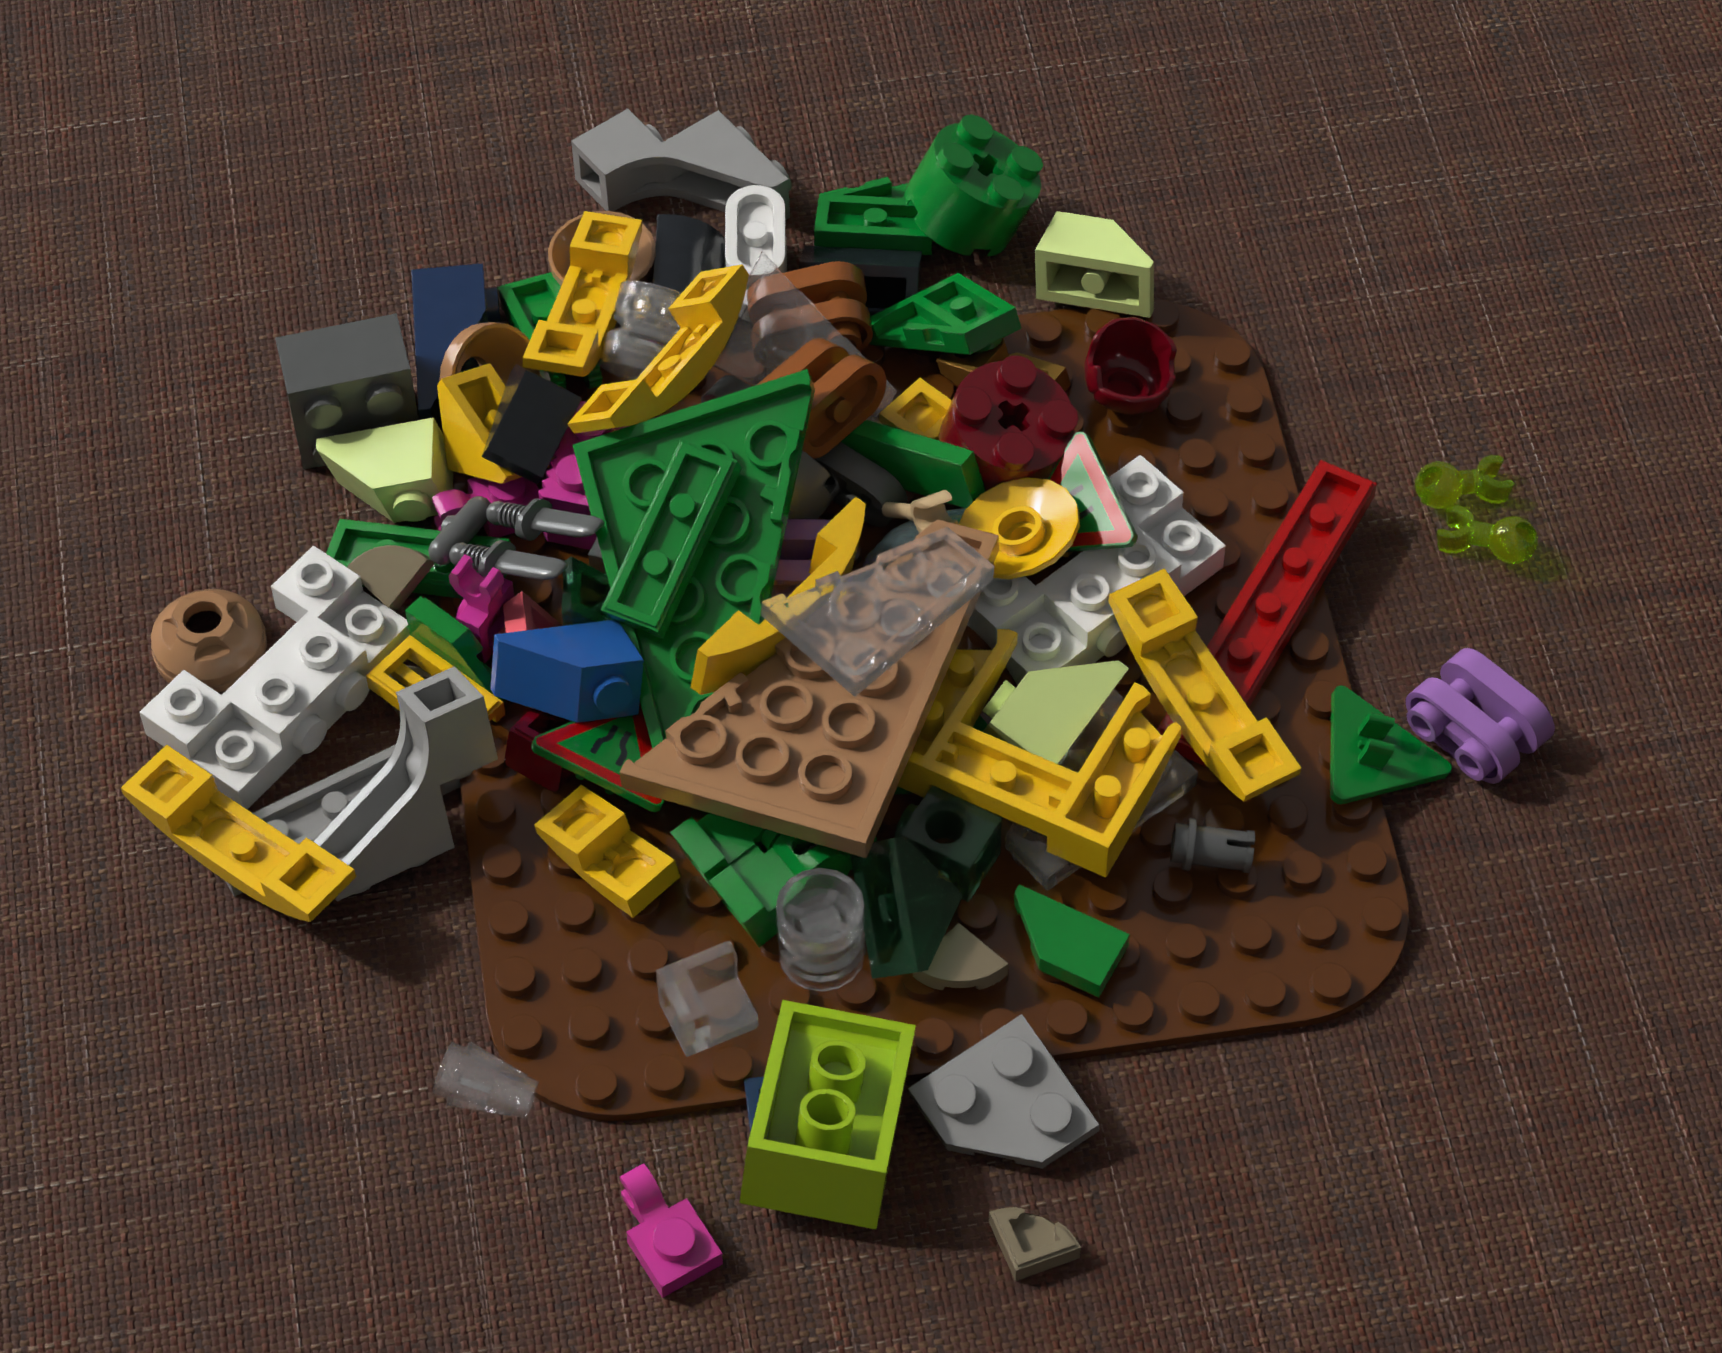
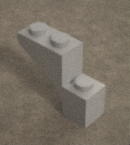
[571,109,791,220]
[313,666,498,901]

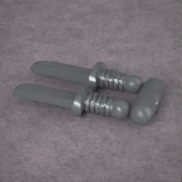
[428,496,604,580]

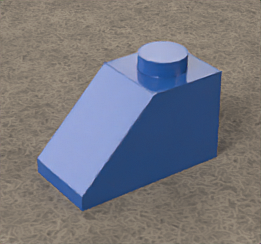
[490,620,644,723]

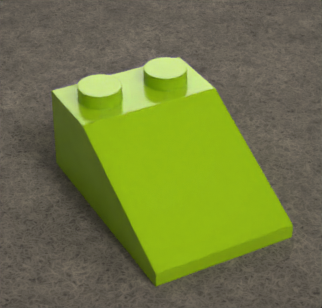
[739,1000,916,1230]

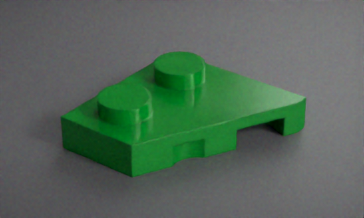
[814,177,933,255]
[869,273,1022,355]

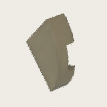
[347,545,435,610]
[912,923,1008,990]
[989,1207,1081,1281]

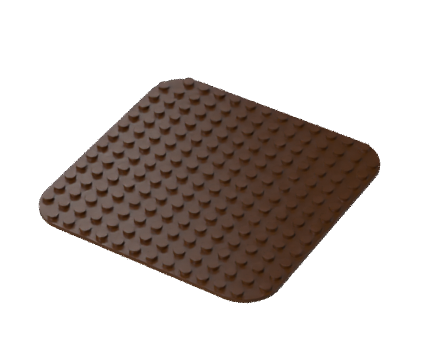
[431,299,1409,1121]

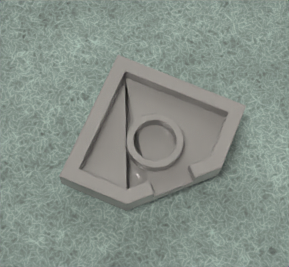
[908,1014,1099,1169]

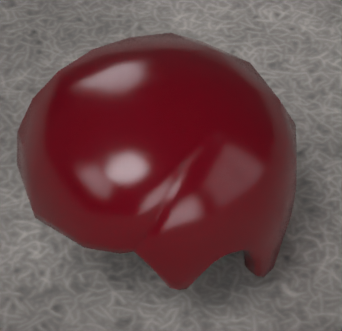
[1084,317,1177,415]

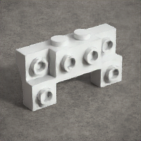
[967,455,1226,685]
[139,546,410,809]

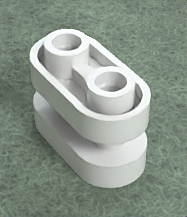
[725,185,787,322]

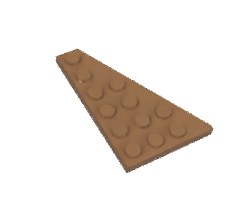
[619,519,999,858]

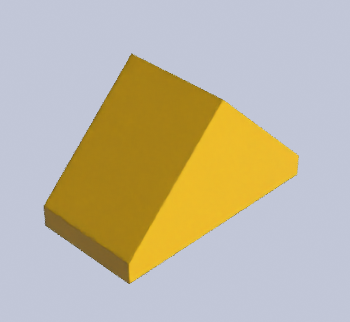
[437,363,553,484]

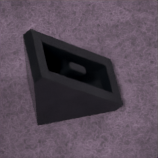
[481,364,582,484]

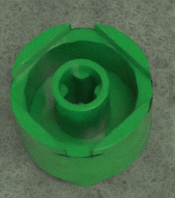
[904,114,1043,256]

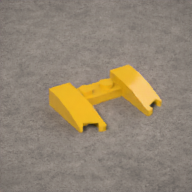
[898,629,1182,878]

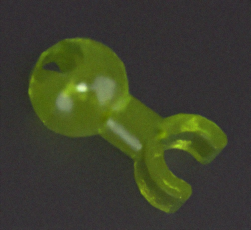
[1415,455,1514,510]
[1437,505,1538,564]

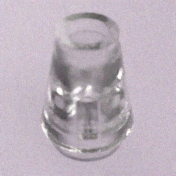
[433,1041,539,1119]

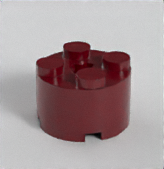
[939,355,1078,491]

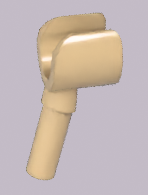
[882,490,958,533]

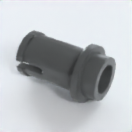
[1170,818,1255,873]

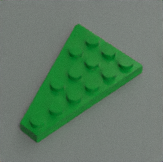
[573,369,815,749]

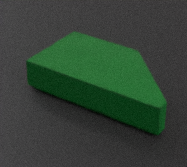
[405,596,506,702]
[1014,884,1130,997]

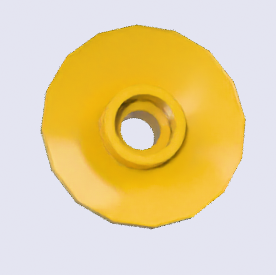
[958,477,1080,580]

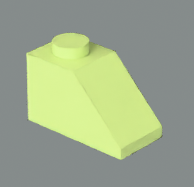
[1035,211,1154,318]
[316,418,453,523]
[982,660,1129,764]

